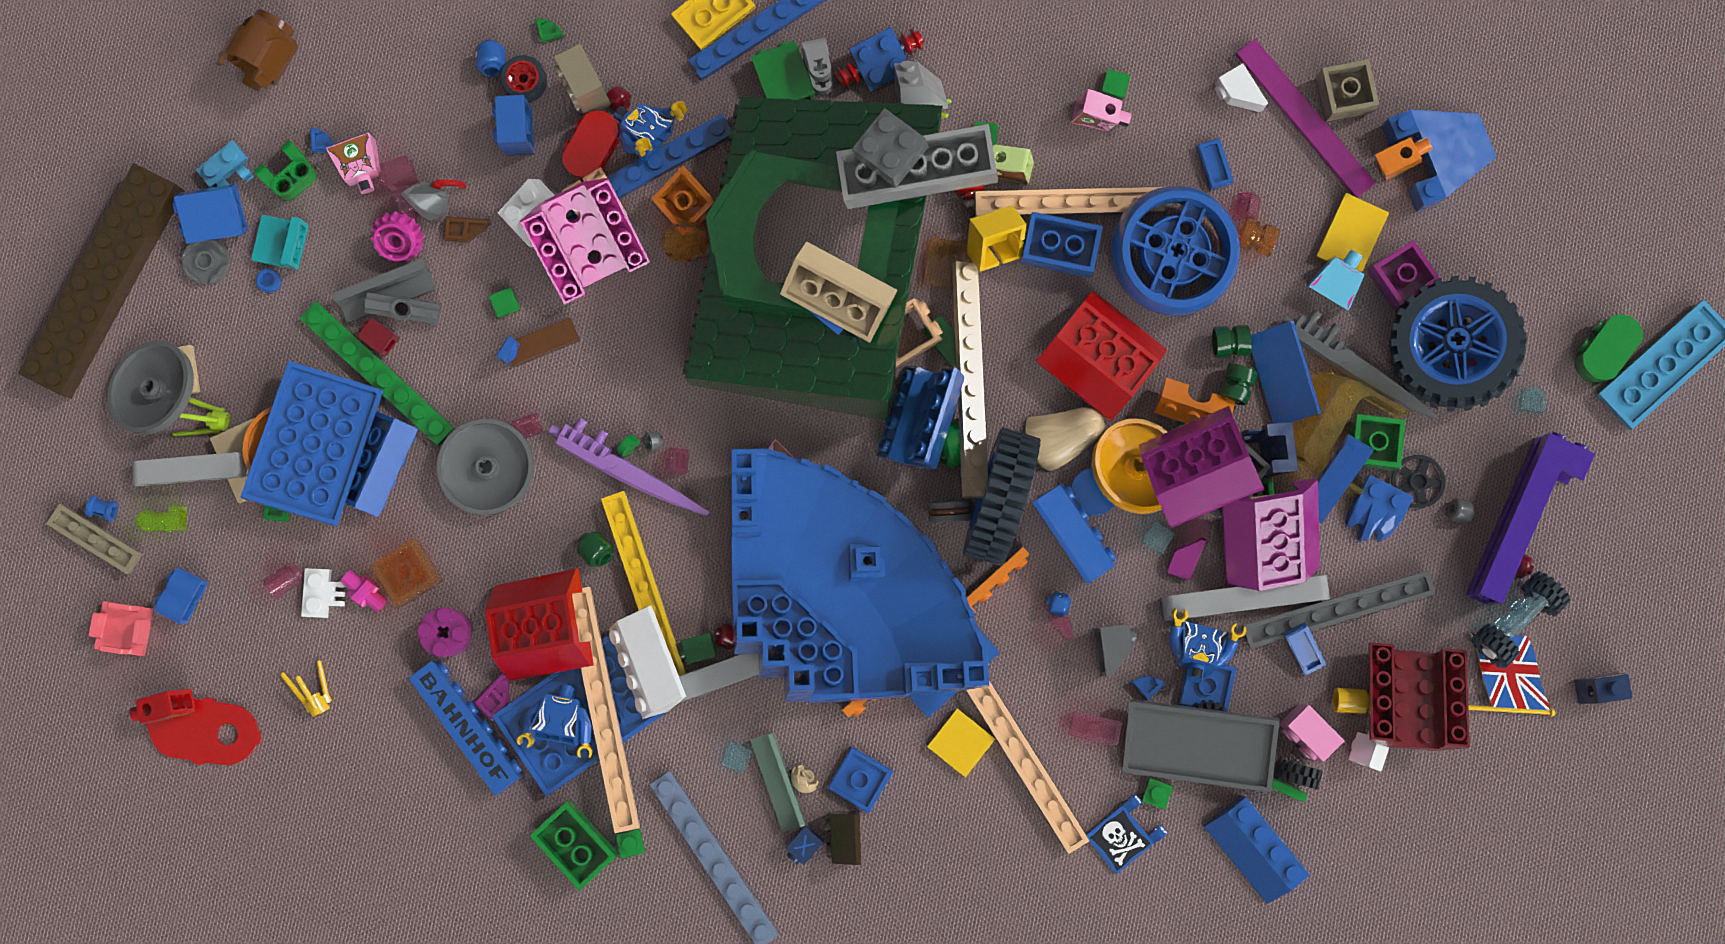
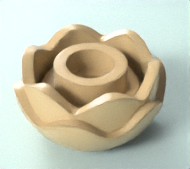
[791,765,819,793]

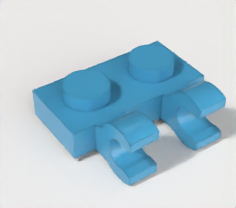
[196,140,254,188]

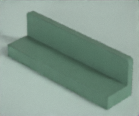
[750,731,806,832]

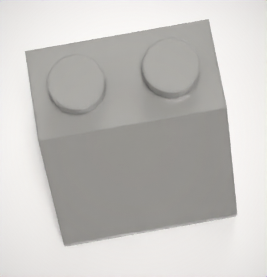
[894,61,948,109]

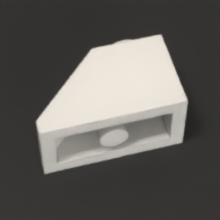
[1215,64,1268,112]

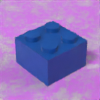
[492,95,534,156]

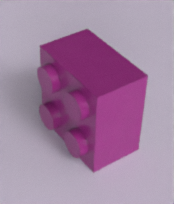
[1368,240,1440,311]

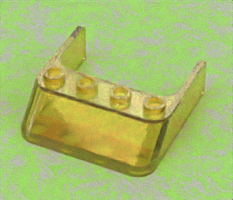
[1292,371,1409,497]

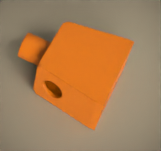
[1375,137,1433,181]

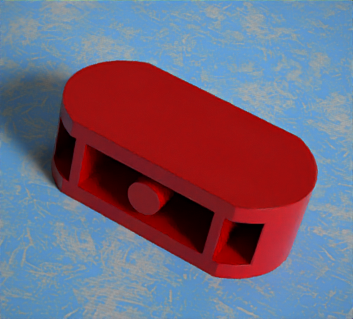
[562,111,620,182]

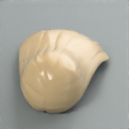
[1025,407,1106,471]

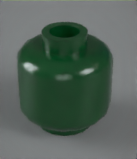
[577,531,613,567]

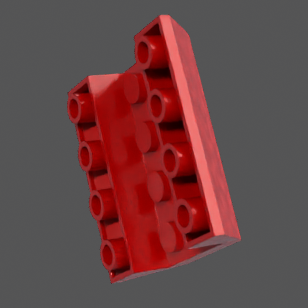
[1035,290,1167,422]
[485,568,594,681]

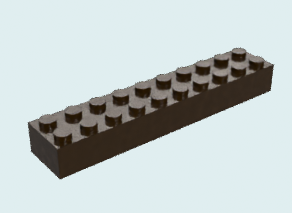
[18,163,185,399]

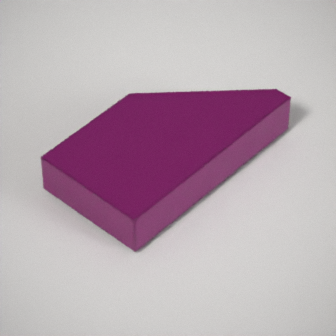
[1167,537,1206,580]
[474,673,509,720]

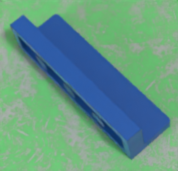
[1317,434,1373,523]

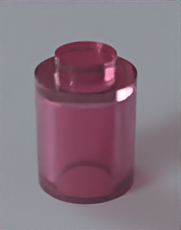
[263,563,303,599]

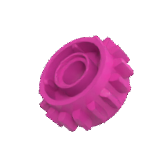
[370,211,424,263]

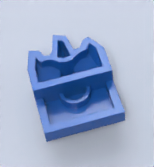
[1345,475,1414,542]

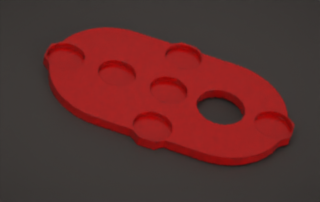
[146,697,262,765]

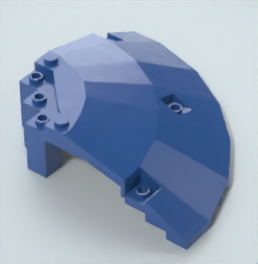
[731,449,989,703]

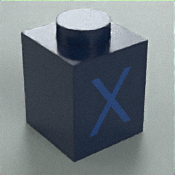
[786,825,824,865]

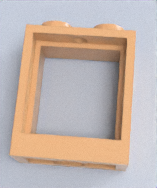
[896,298,943,370]

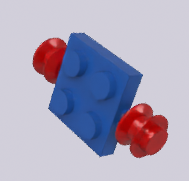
[835,26,924,92]

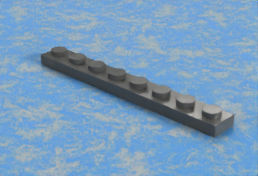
[1242,570,1436,649]

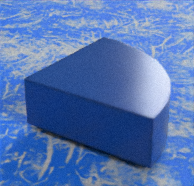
[310,128,335,153]
[1131,676,1166,700]

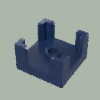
[1241,422,1299,478]

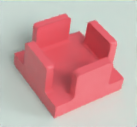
[89,601,154,656]

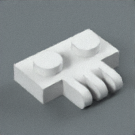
[301,568,346,618]

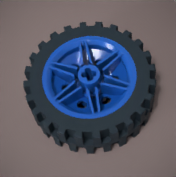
[1389,276,1527,412]

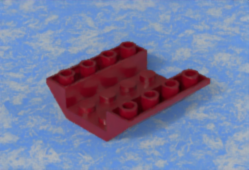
[1368,643,1470,751]

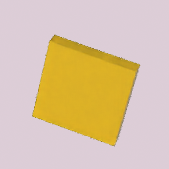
[927,709,995,777]

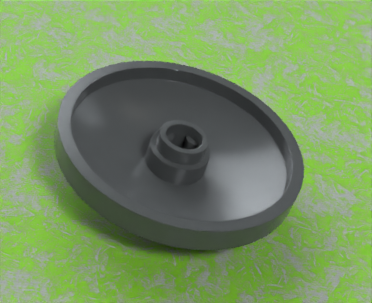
[107,341,194,435]
[437,418,535,515]

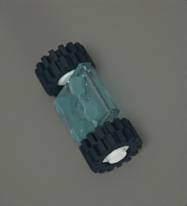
[1471,571,1571,669]

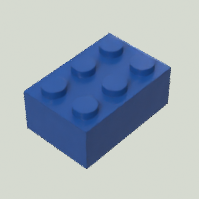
[1021,212,1103,278]

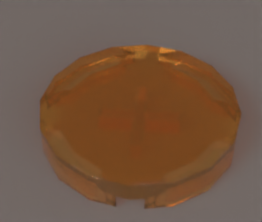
[661,222,710,262]

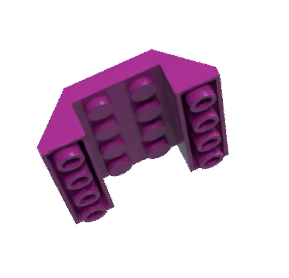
[1139,406,1264,528]
[1222,478,1320,591]

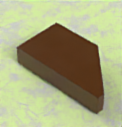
[444,216,491,243]

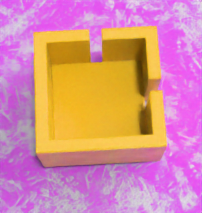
[967,205,1026,272]

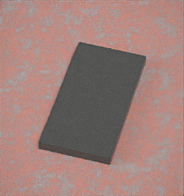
[1122,699,1279,793]

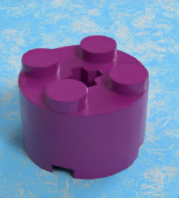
[418,608,473,657]

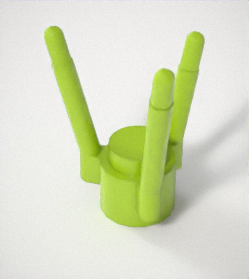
[172,398,230,437]

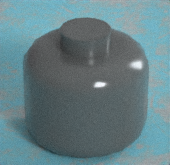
[1447,498,1475,524]

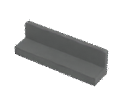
[332,259,436,323]

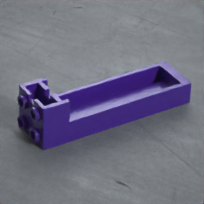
[1465,432,1595,605]

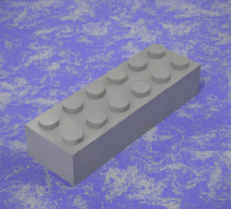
[836,124,998,209]

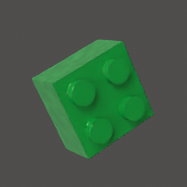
[1349,414,1406,471]

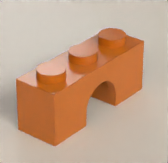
[1155,377,1235,424]

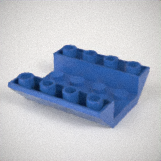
[877,366,965,469]

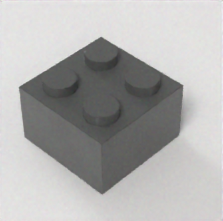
[852,108,928,188]

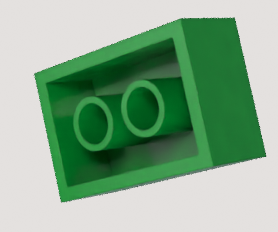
[530,800,619,891]

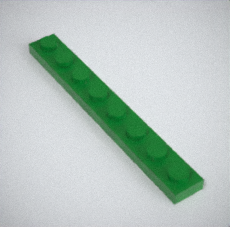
[300,301,455,446]

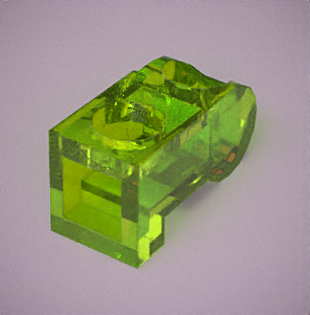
[135,505,187,532]

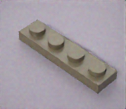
[46,503,143,574]

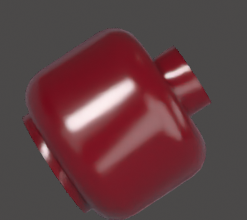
[607,86,631,112]
[1515,554,1535,579]
[714,623,733,650]

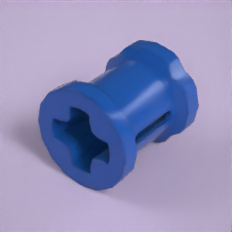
[85,495,118,522]

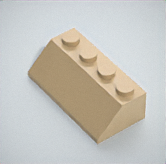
[780,242,897,342]

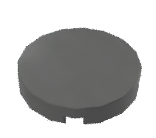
[181,239,231,285]

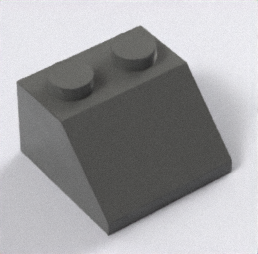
[1095,624,1136,677]

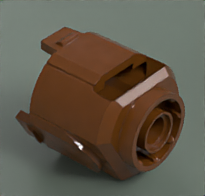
[215,9,298,92]

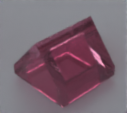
[1233,192,1261,221]
[512,412,543,438]
[667,447,689,474]

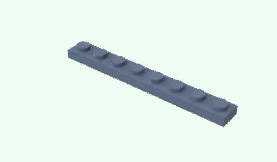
[650,770,779,944]

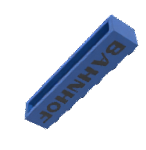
[409,660,523,796]

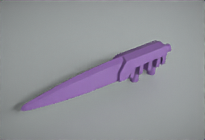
[549,417,710,515]

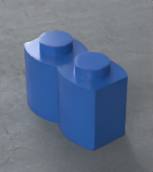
[154,567,209,625]

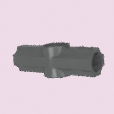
[364,292,440,324]

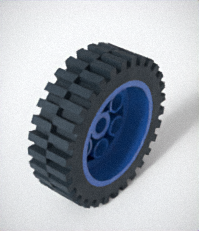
[963,427,1041,566]

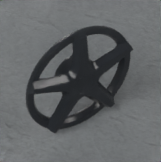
[1391,455,1445,509]

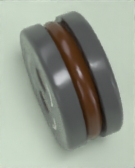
[927,499,973,523]

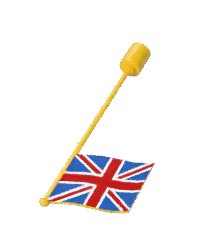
[1332,633,1555,717]

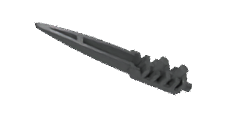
[1281,310,1437,418]

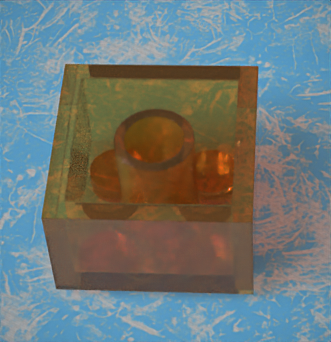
[371,539,444,607]

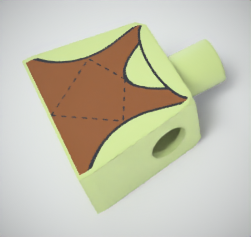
[993,145,1034,185]

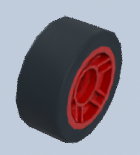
[500,55,547,103]

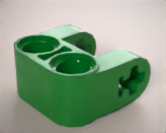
[253,139,317,201]

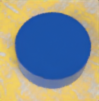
[256,268,282,293]

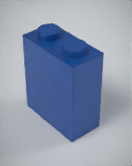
[173,183,248,244]

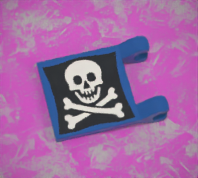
[1086,794,1167,874]

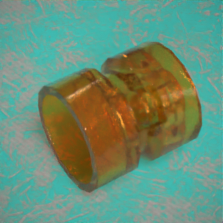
[1239,217,1280,257]

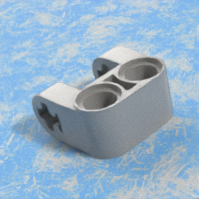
[802,37,833,96]

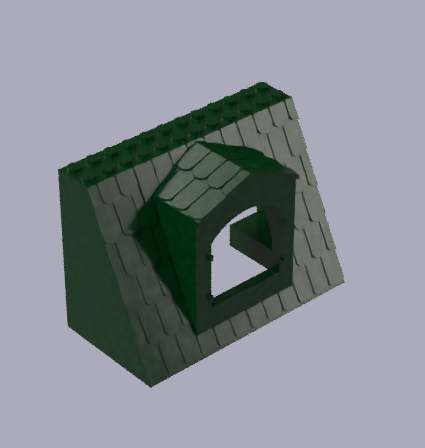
[683,97,943,421]

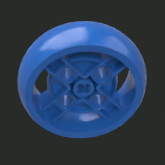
[1111,186,1240,316]

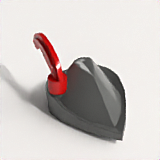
[401,179,467,221]

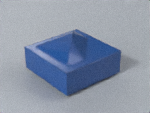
[497,336,521,364]

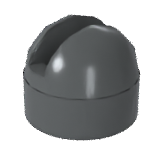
[644,432,664,452]

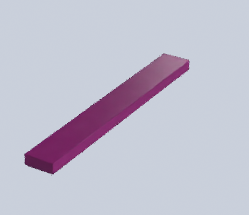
[1236,39,1375,198]

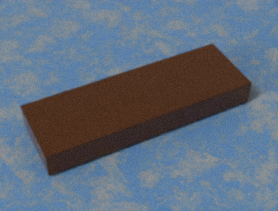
[511,317,580,367]

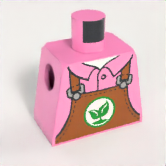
[1071,89,1131,131]
[326,132,381,194]

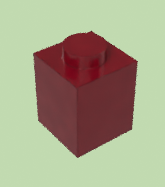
[357,318,400,357]

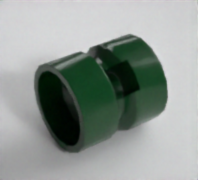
[1212,325,1252,358]
[1218,363,1258,406]

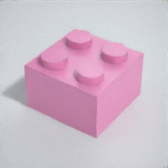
[1279,704,1344,762]

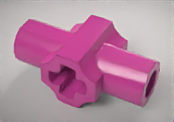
[340,570,388,613]

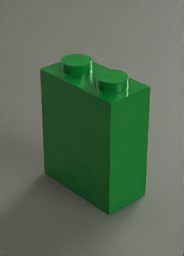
[751,41,816,100]

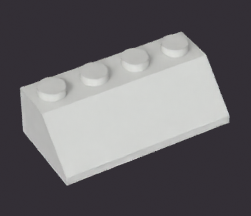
[609,606,686,719]

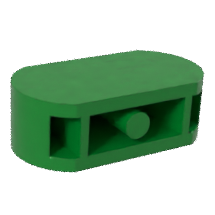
[1574,314,1643,383]

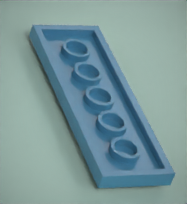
[1596,300,1725,430]

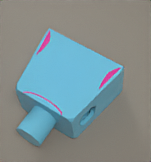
[1307,249,1364,310]

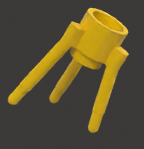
[280,660,332,717]

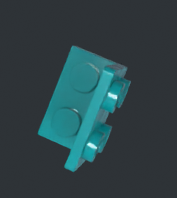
[251,215,309,270]

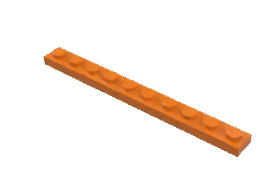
[842,547,1029,718]

